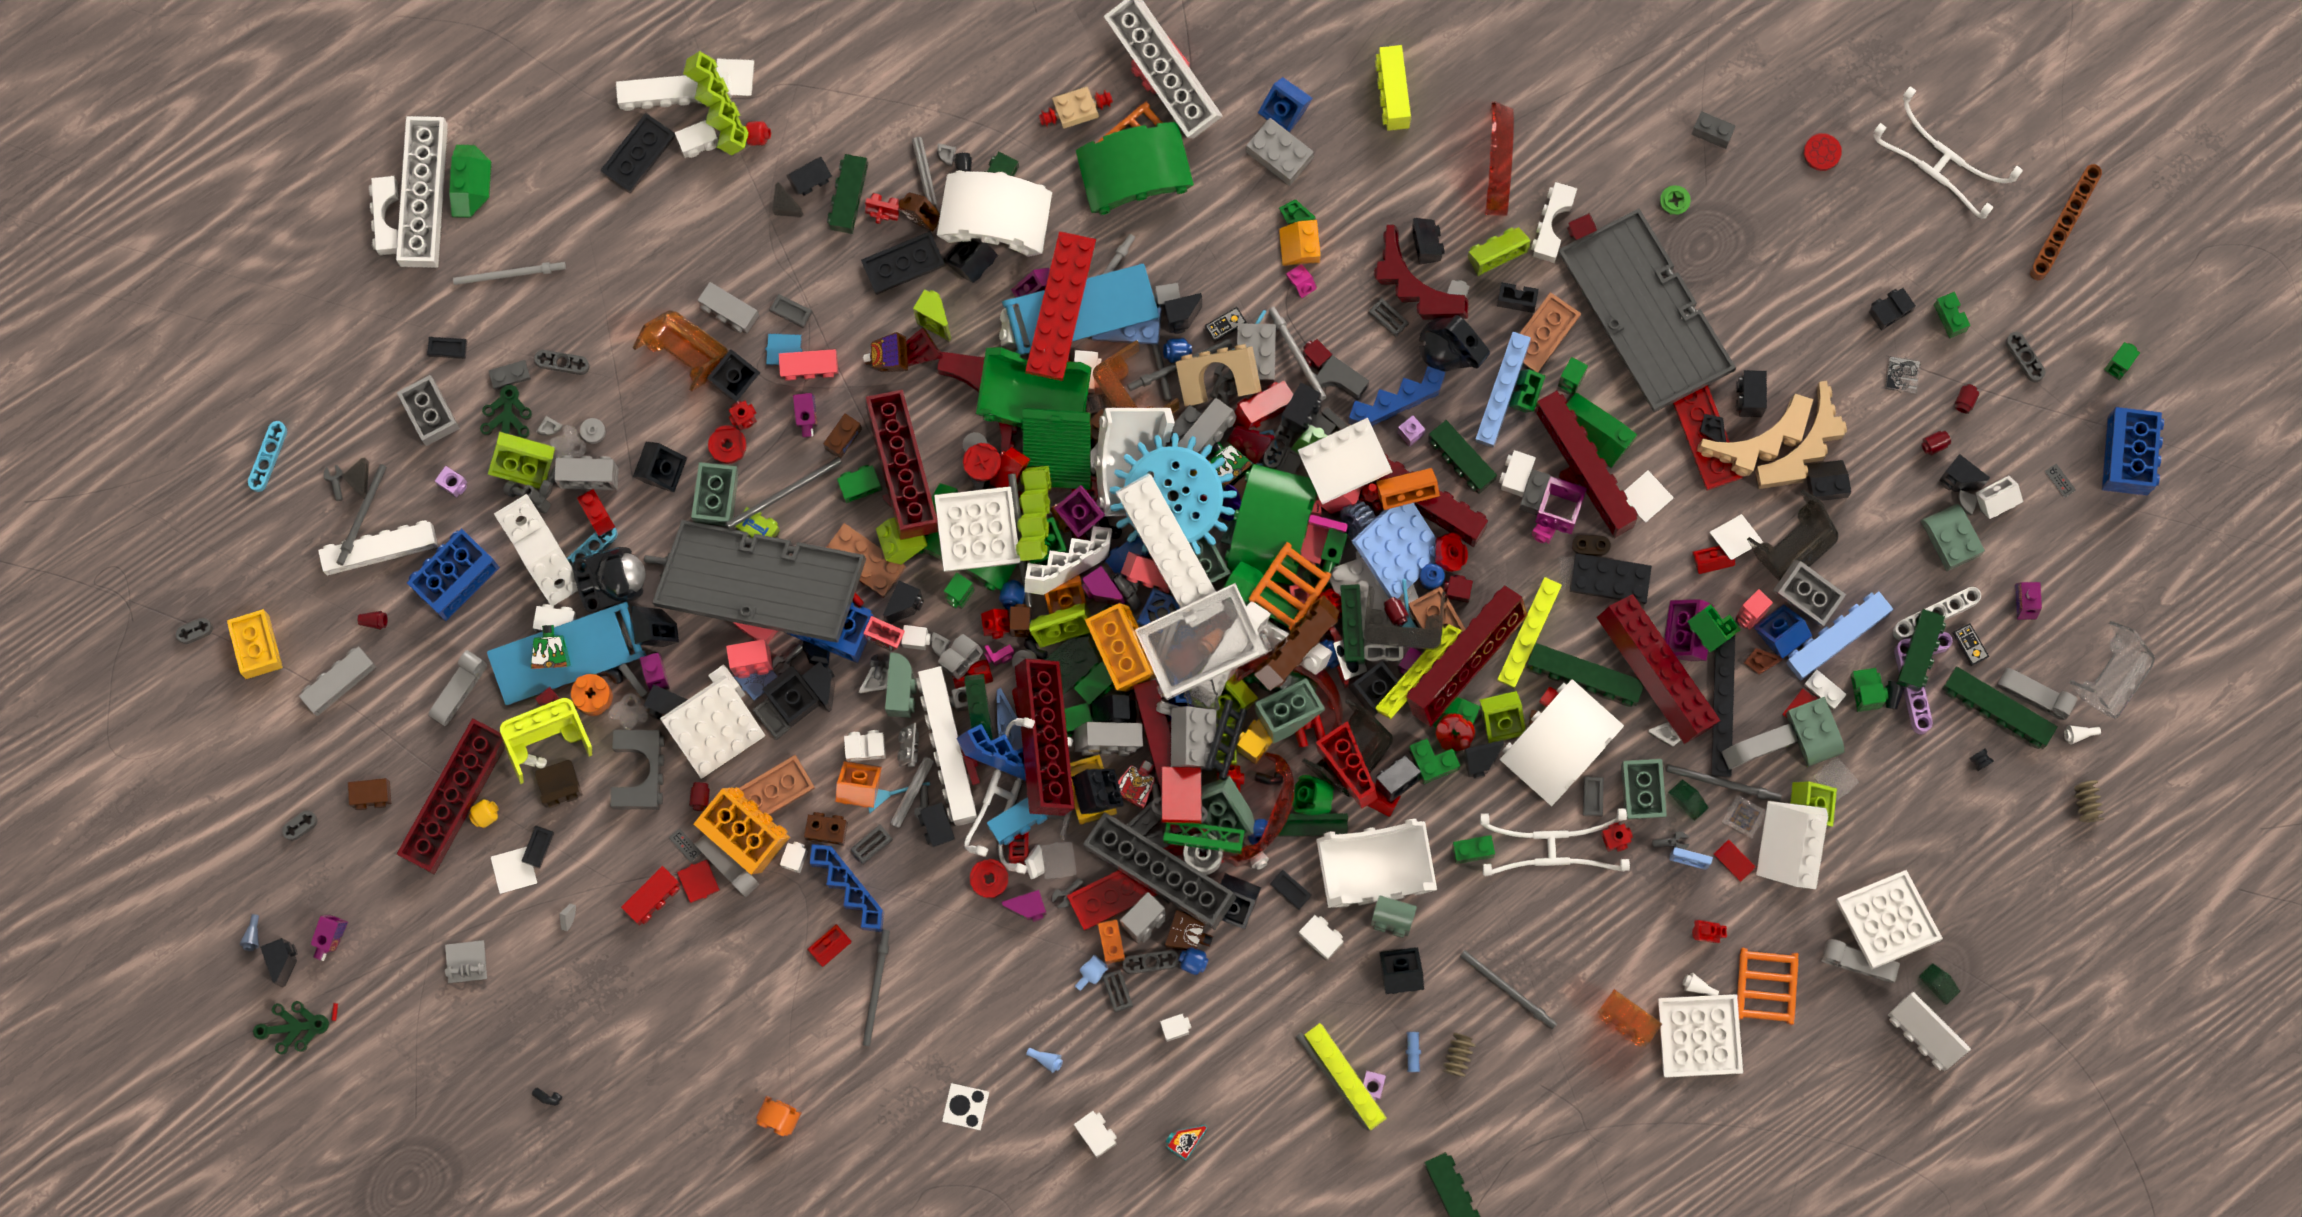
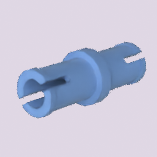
[1405,1032,1421,1072]

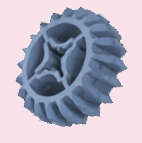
[1340,500,1377,540]

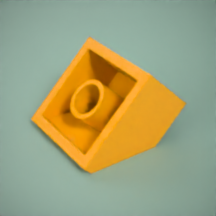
[1279,220,1321,266]

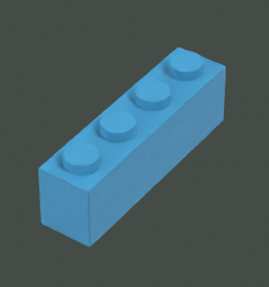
[987,797,1048,845]

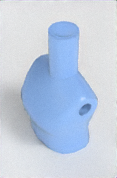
[1075,955,1109,991]

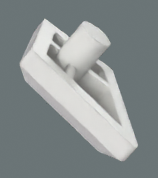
[859,667,889,693]
[1648,722,1681,747]
[1025,845,1045,879]

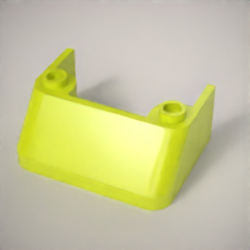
[500,698,592,784]

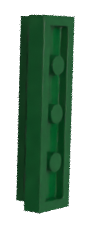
[1340,584,1365,665]
[1270,813,1348,837]

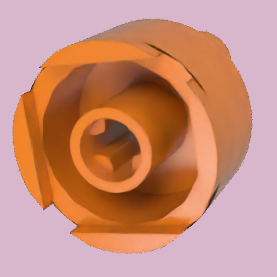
[571,674,613,716]
[756,1096,802,1137]

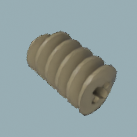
[2074,780,2105,823]
[1442,1033,1475,1077]

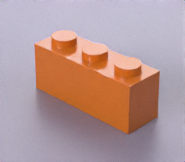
[1376,468,1440,510]

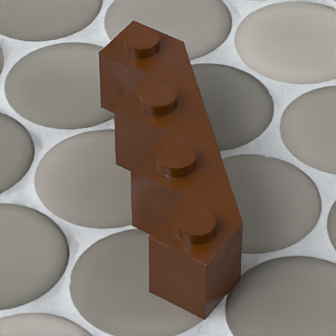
[1254,595,1339,691]

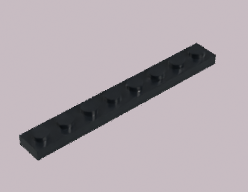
[1711,635,1735,778]

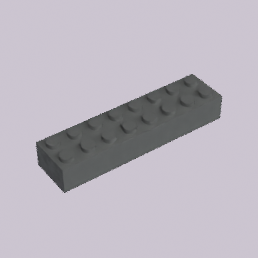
[1083,812,1236,930]

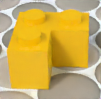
[1237,719,1272,765]

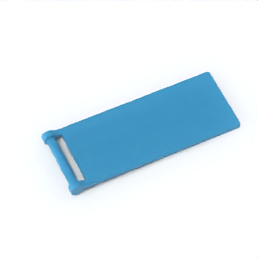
[1002,264,1159,356]
[487,602,646,705]

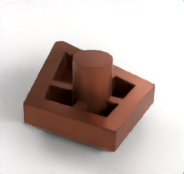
[1744,648,1783,675]

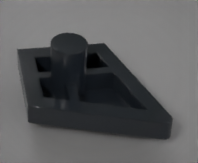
[1700,414,1726,442]
[802,641,830,666]

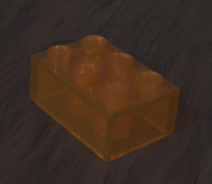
[1598,989,1662,1047]

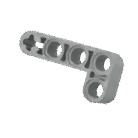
[428,650,487,726]
[1997,668,2078,720]
[1722,723,1799,770]
[694,834,760,898]
[1821,939,1900,983]

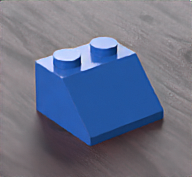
[1258,77,1313,132]
[1754,604,1812,659]

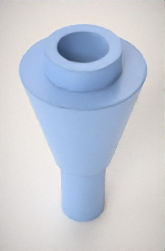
[1027,1048,1063,1073]

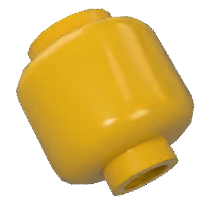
[469,799,499,828]

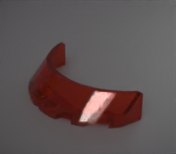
[1485,101,1514,216]
[1232,650,1343,731]
[1223,752,1294,867]

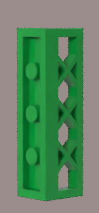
[1163,823,1245,854]

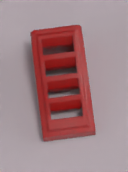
[1009,831,1029,865]

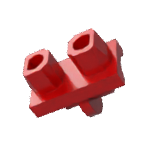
[865,193,899,224]
[1692,920,1727,943]

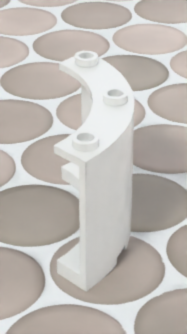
[937,170,1052,257]
[1094,408,1175,516]
[1500,680,1624,806]
[1316,819,1437,908]

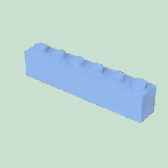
[1476,332,1531,448]
[1786,592,1893,681]

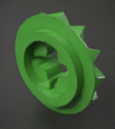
[1660,185,1691,215]

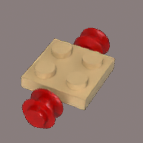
[1039,86,1113,129]

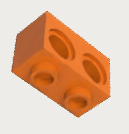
[1098,920,1125,964]

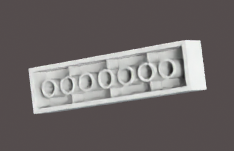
[1104,0,1223,139]
[396,116,448,268]
[1115,473,1225,628]
[916,666,977,826]

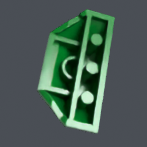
[449,145,492,218]

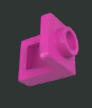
[1286,264,1317,298]
[1532,523,1556,544]
[983,644,1015,666]

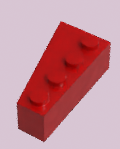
[1316,721,1378,809]

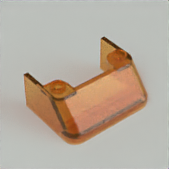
[632,310,728,391]
[1093,340,1179,413]

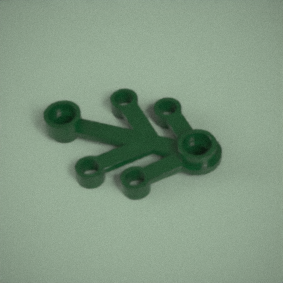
[480,385,532,438]
[253,1001,329,1055]

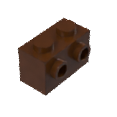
[804,812,848,846]

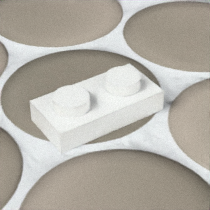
[1804,670,1847,710]

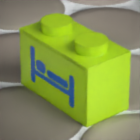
[735,507,780,538]

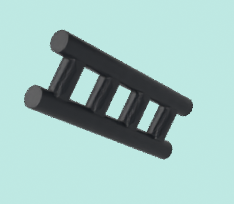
[1204,699,1247,780]

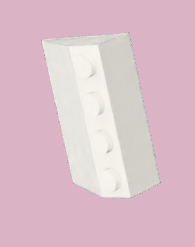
[1298,418,1392,505]
[1756,801,1828,889]
[1888,992,1971,1071]

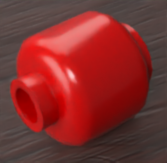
[745,121,771,146]

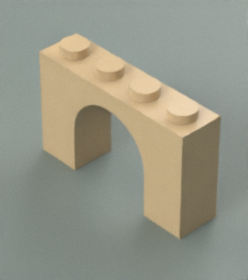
[1176,344,1262,406]

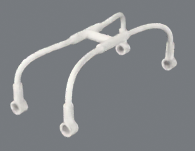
[1874,86,2023,219]
[964,717,1074,874]
[1480,808,1630,876]

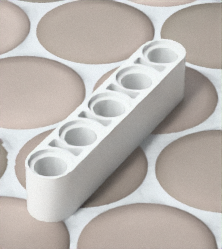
[1893,587,1981,641]

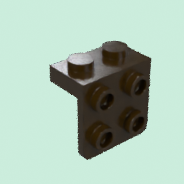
[535,760,583,808]

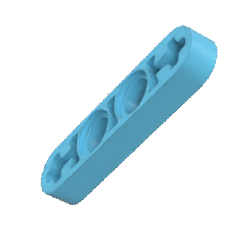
[248,421,287,492]
[562,528,618,580]

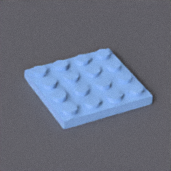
[1352,503,1437,599]

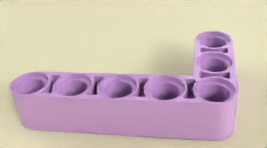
[1894,632,1952,734]

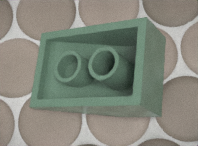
[1255,678,1325,744]

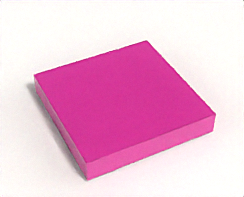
[1309,515,1348,534]

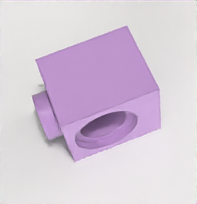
[1397,416,1425,447]
[435,466,467,498]
[1363,1071,1385,1101]

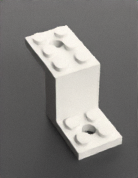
[494,494,578,606]

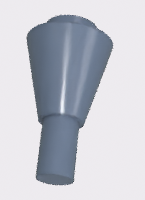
[240,914,259,951]

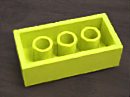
[1375,45,1411,131]

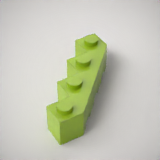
[683,51,748,156]
[1016,465,1051,561]

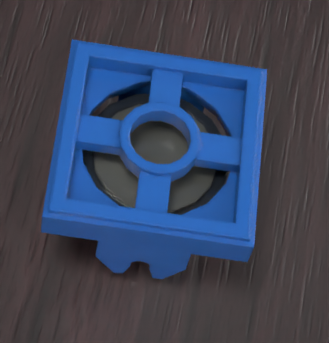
[1137,588,1181,635]

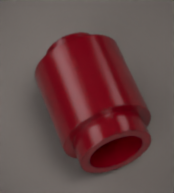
[1955,384,1980,414]
[1921,430,1951,456]
[1383,597,1409,626]
[689,782,710,811]

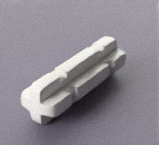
[509,754,547,769]

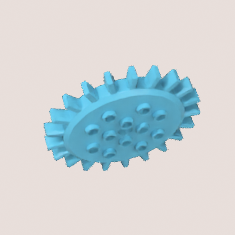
[1110,433,1237,556]

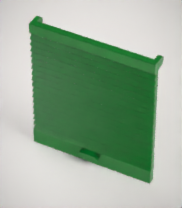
[1023,408,1092,490]

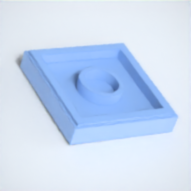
[1669,847,1713,870]

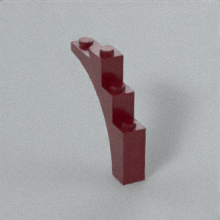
[1374,225,1469,320]
[937,351,1018,453]

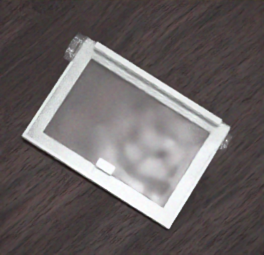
[1135,583,1272,700]

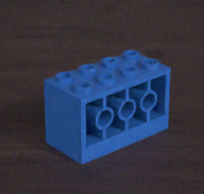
[2102,407,2164,496]
[407,528,500,621]
[787,603,874,664]

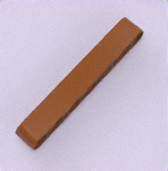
[2030,164,2102,281]

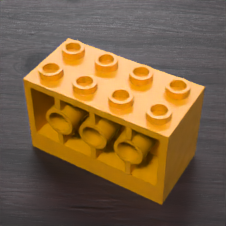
[1085,603,1156,692]
[694,787,790,875]

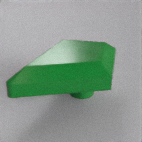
[1279,199,1316,225]

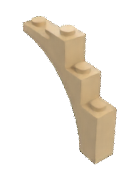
[1755,381,1847,489]
[1697,394,1813,476]

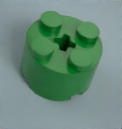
[1289,775,1334,815]

